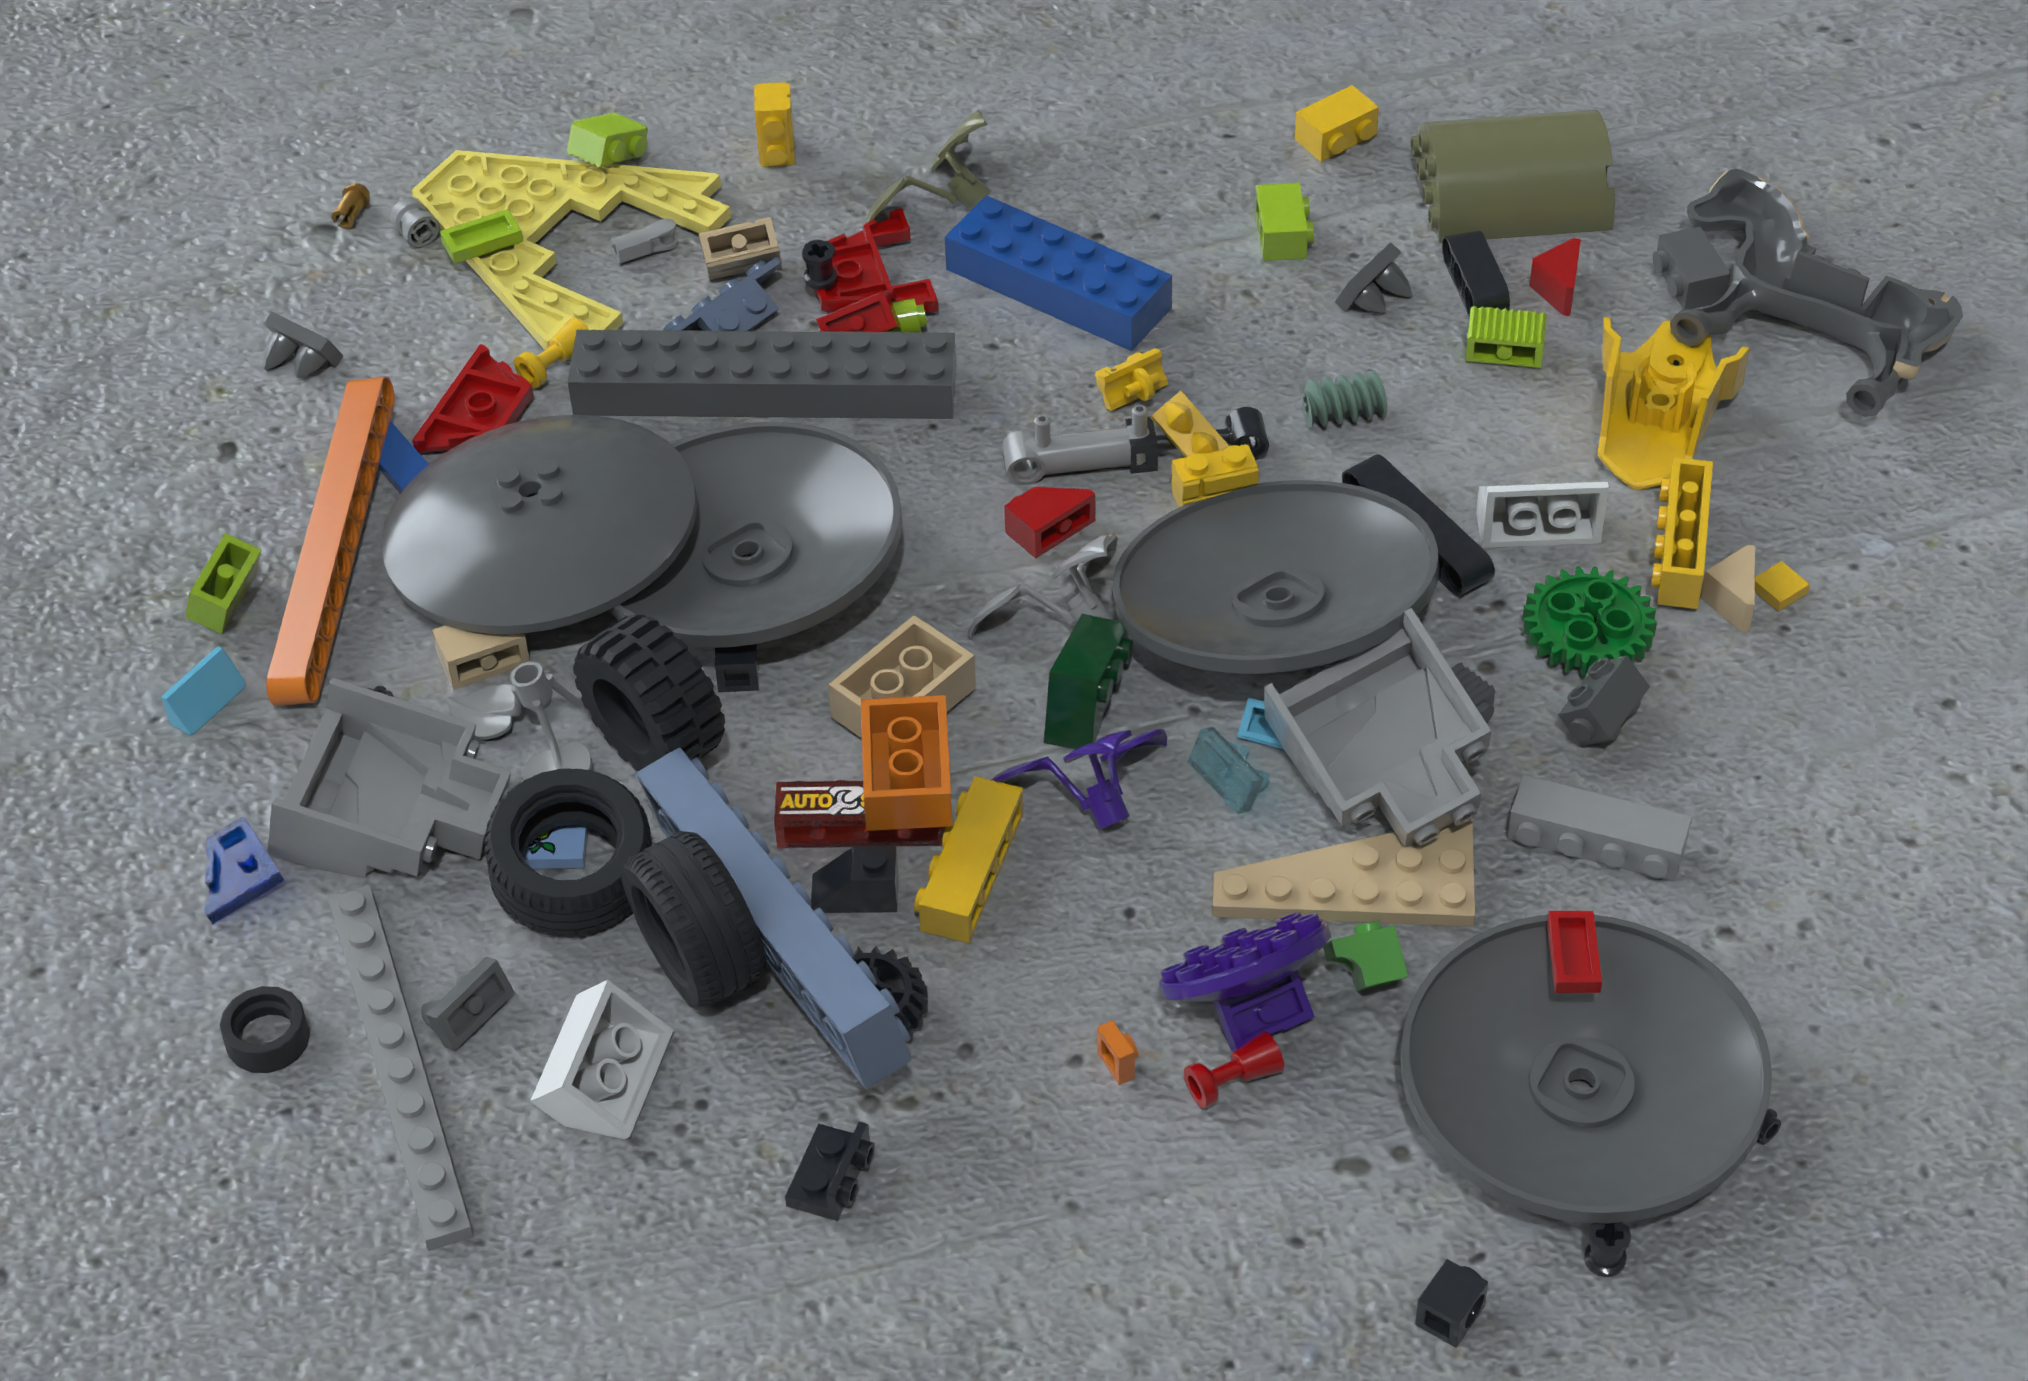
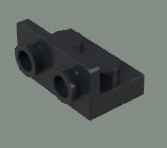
[785,1121,875,1221]

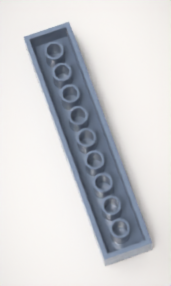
[636,747,912,1089]

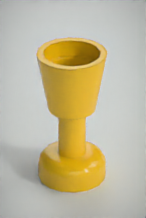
[513,317,589,389]

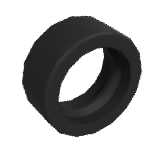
[219,986,310,1073]

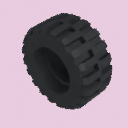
[573,615,725,771]

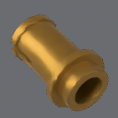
[331,183,370,229]

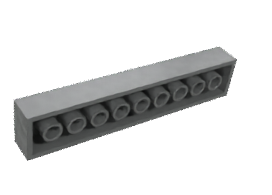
[568,330,957,419]

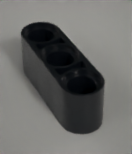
[1442,230,1510,317]

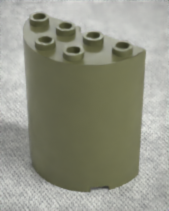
[1410,110,1615,243]

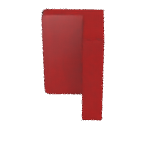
[816,291,901,332]

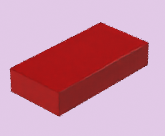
[1547,911,1602,993]

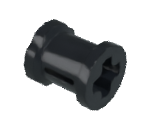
[802,239,837,290]
[1584,1222,1631,1277]

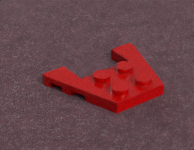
[805,208,939,312]

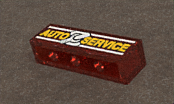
[774,780,946,848]

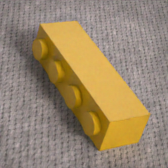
[914,776,1023,943]

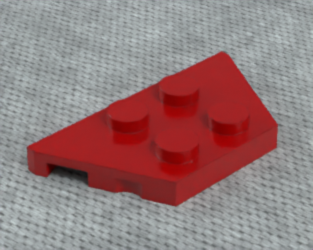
[412,344,534,452]

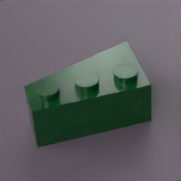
[1043,614,1134,749]

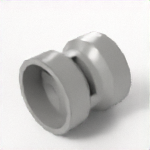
[390,197,440,247]

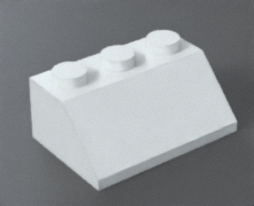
[1476,481,1609,548]
[530,980,674,1140]

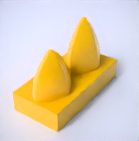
[1150,390,1229,457]

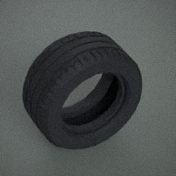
[485,768,651,937]
[622,831,767,1007]

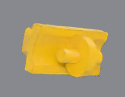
[1095,348,1168,411]

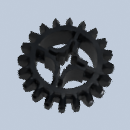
[814,946,928,1046]

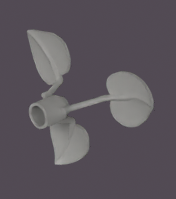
[968,534,1118,640]
[448,662,592,780]

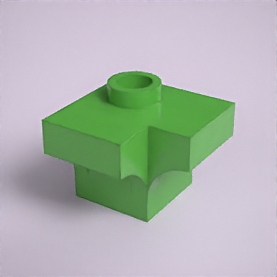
[1323,921,1408,991]

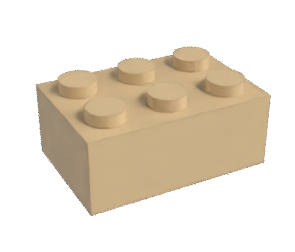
[828,615,976,738]

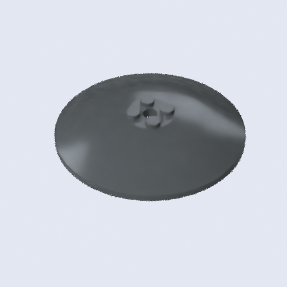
[381,415,697,634]

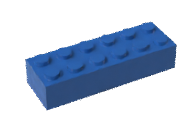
[945,195,1172,351]

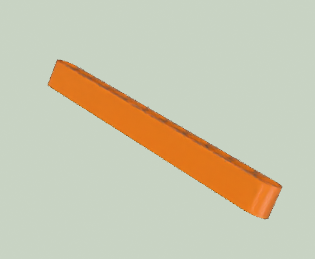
[266,376,395,706]

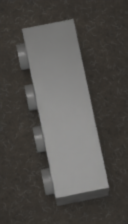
[1507,775,1692,882]

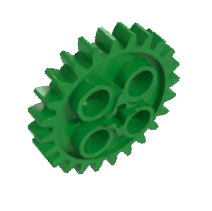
[1522,566,1657,676]

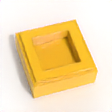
[1755,561,1810,612]

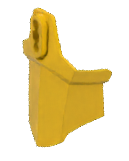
[1597,316,1750,490]

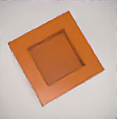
[1097,1020,1138,1085]

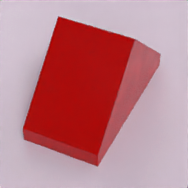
[1529,238,1581,316]

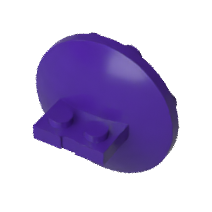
[1159,912,1331,1051]

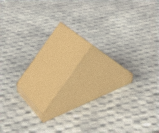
[1701,545,1755,632]

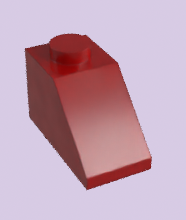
[1004,487,1096,559]

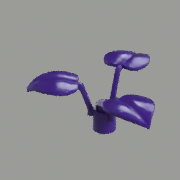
[991,729,1167,829]

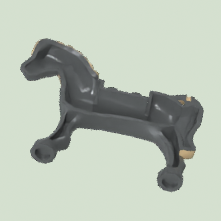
[1670,169,1963,417]

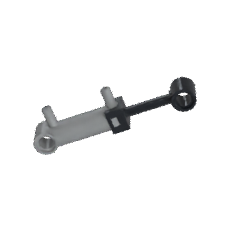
[1002,405,1269,485]

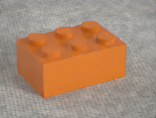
[861,695,953,831]

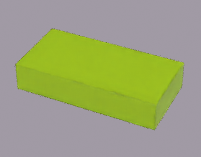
[440,209,523,264]

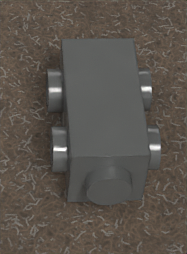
[1558,655,1650,746]

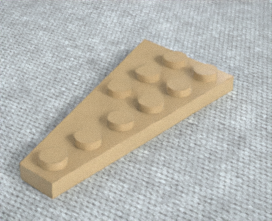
[1212,818,1475,927]

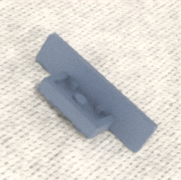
[664,257,782,331]

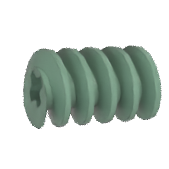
[1303,370,1388,428]

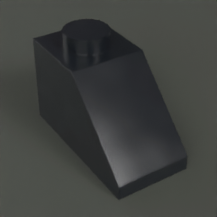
[811,846,899,913]

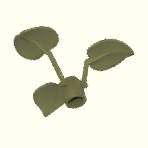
[865,110,991,223]

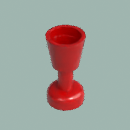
[1184,1031,1284,1109]

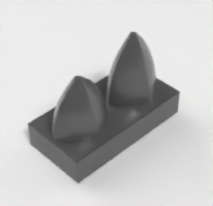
[1335,242,1413,313]
[263,311,343,378]
[421,957,515,1050]

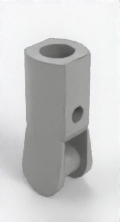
[610,219,678,263]

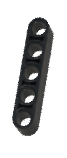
[1342,454,1495,596]

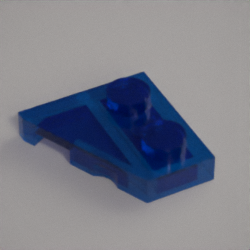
[204,816,285,925]

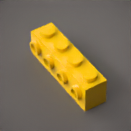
[1651,457,1713,609]

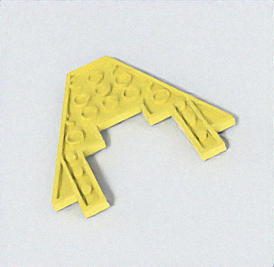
[411,150,731,350]

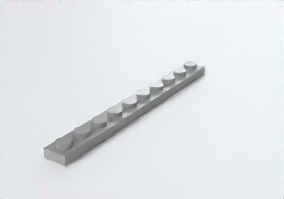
[327,884,473,1251]

